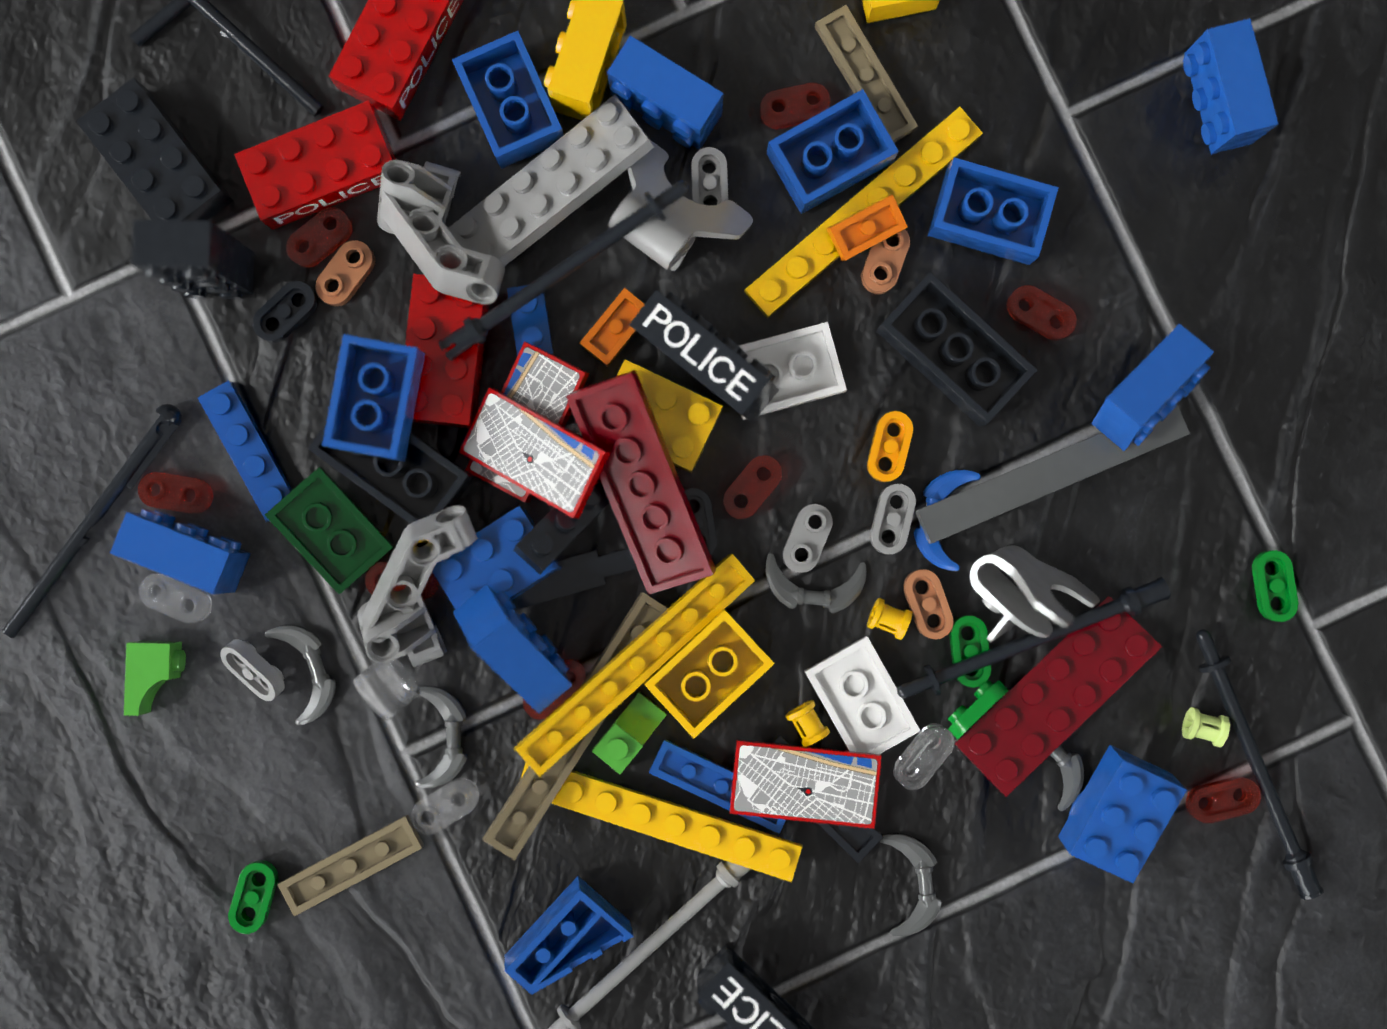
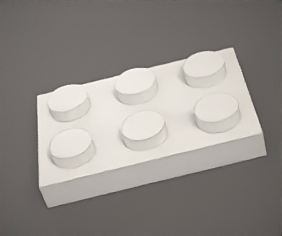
[740,322,847,420]
[804,636,920,754]

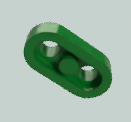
[1252,550,1299,622]
[949,615,991,688]
[947,680,1009,740]
[228,860,279,934]

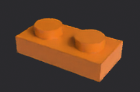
[826,195,908,261]
[580,288,645,367]

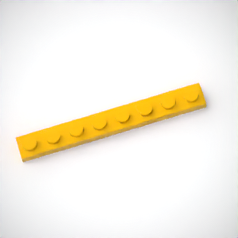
[744,107,983,318]
[514,554,755,777]
[521,763,803,882]

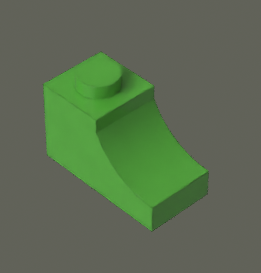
[124,641,186,716]
[592,691,667,774]

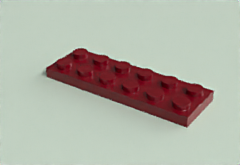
[566,370,716,595]
[954,596,1162,797]

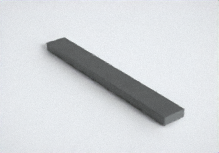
[915,404,1190,544]

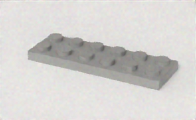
[448,94,654,266]

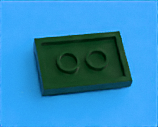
[265,466,394,594]

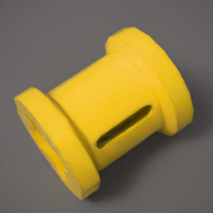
[867,598,913,640]
[785,700,830,747]

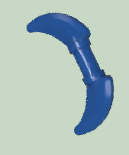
[914,470,981,571]

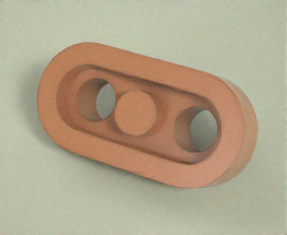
[861,229,910,294]
[316,240,375,306]
[904,569,953,639]

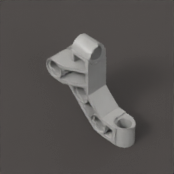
[377,160,505,305]
[357,505,478,668]

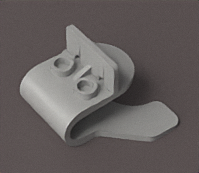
[608,139,753,271]
[970,545,1100,642]

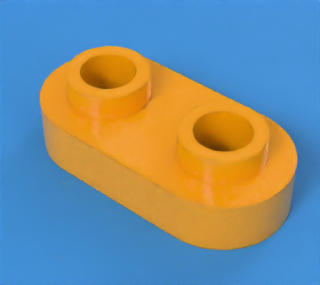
[867,411,913,482]

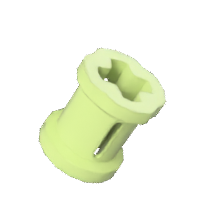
[1182,707,1230,748]

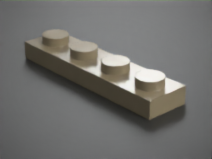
[815,5,918,143]
[277,814,424,916]

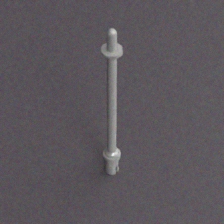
[547,861,750,1029]

